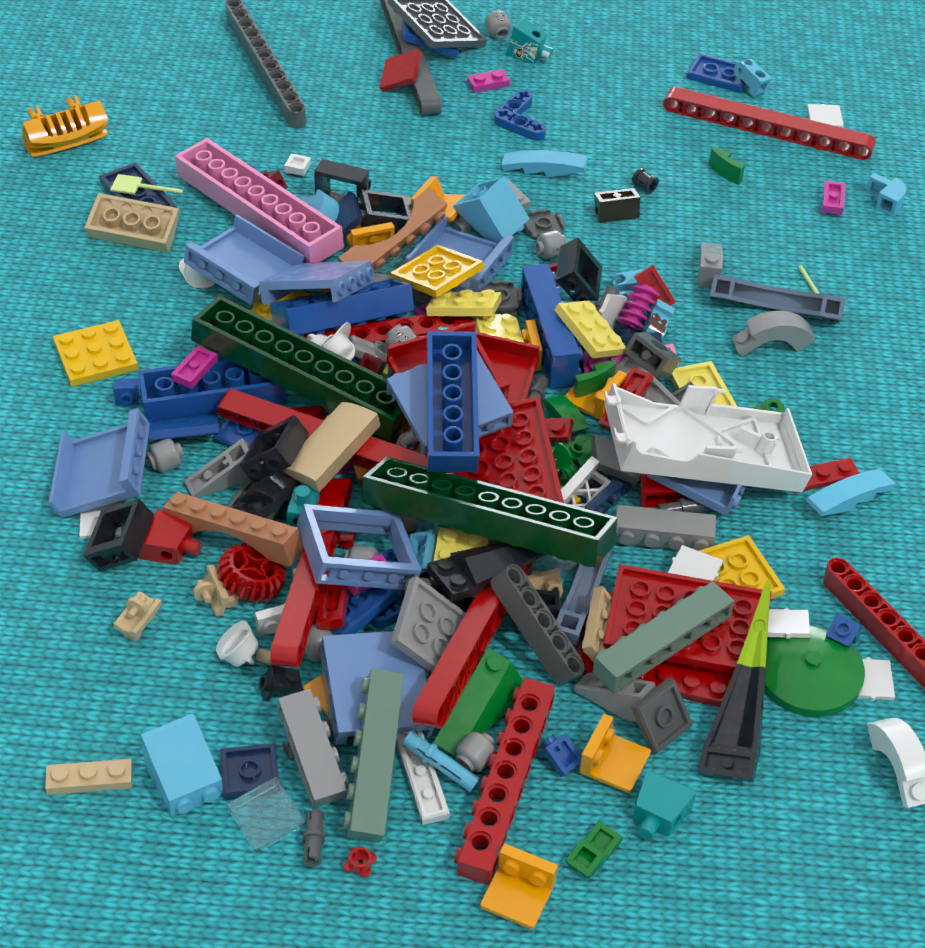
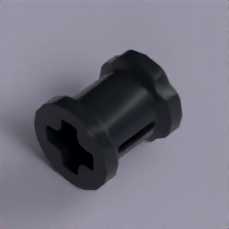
[632,168,659,194]

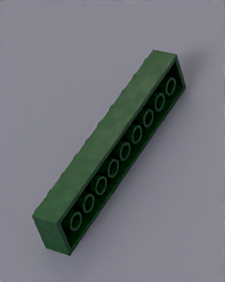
[191,295,408,441]
[362,456,618,568]

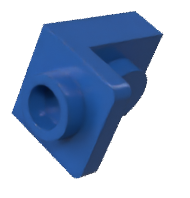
[113,378,139,406]
[826,613,861,647]
[536,733,582,777]

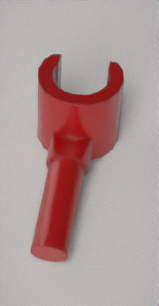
[339,532,357,548]

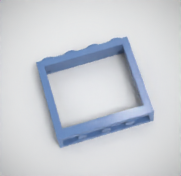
[297,504,421,590]

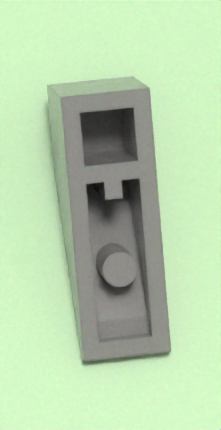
[697,242,723,288]
[184,438,250,498]
[574,673,656,722]

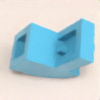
[866,173,906,217]
[301,189,339,222]

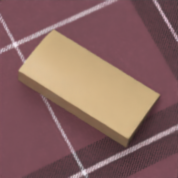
[84,193,180,253]
[282,402,380,492]

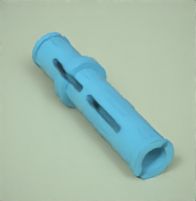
[402,730,480,793]

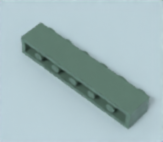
[593,581,734,694]
[343,668,404,843]

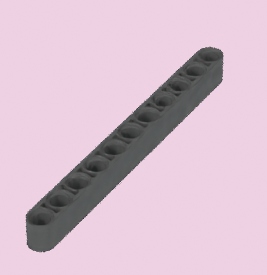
[225,0,306,129]
[380,0,441,116]

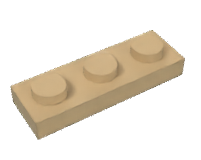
[582,586,612,662]
[46,759,132,795]

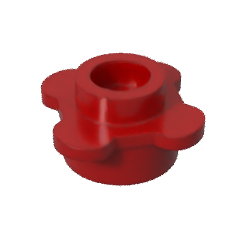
[344,847,377,878]

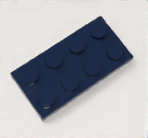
[99,162,177,208]

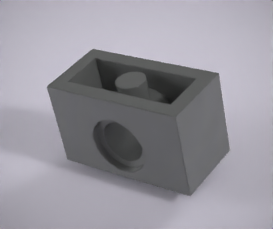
[623,333,681,378]

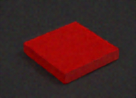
[380,49,422,92]

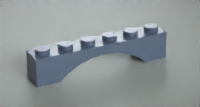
[710,274,846,322]
[556,523,620,650]

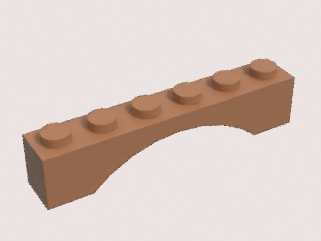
[338,188,447,271]
[162,492,303,567]

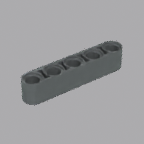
[491,564,585,685]

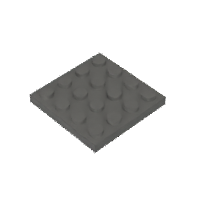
[387,0,488,49]

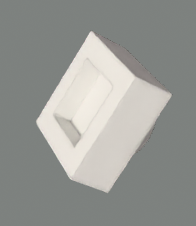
[284,153,311,176]

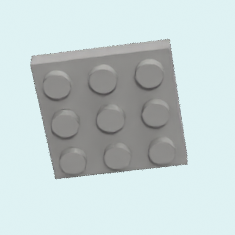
[390,576,466,673]

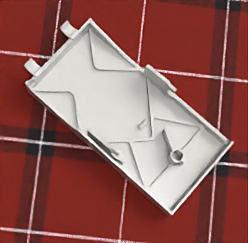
[604,383,812,492]

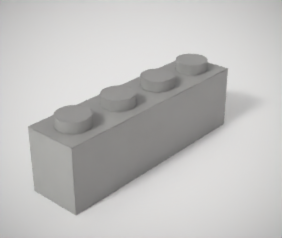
[616,505,716,551]
[277,689,349,809]

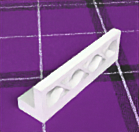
[561,456,611,509]

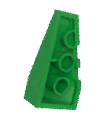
[432,648,523,758]

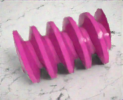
[616,282,660,332]

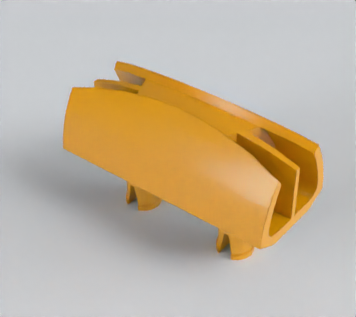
[22,95,108,157]

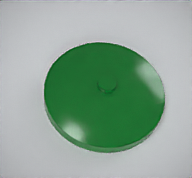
[764,626,865,717]

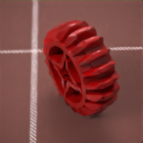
[216,543,286,604]

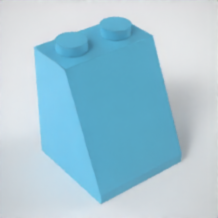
[453,176,530,243]
[141,713,223,817]

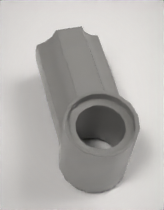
[348,335,387,362]

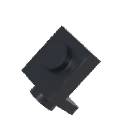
[259,665,304,702]

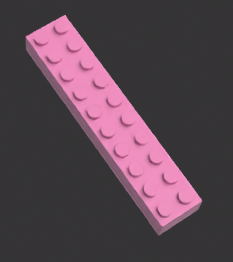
[175,138,344,263]

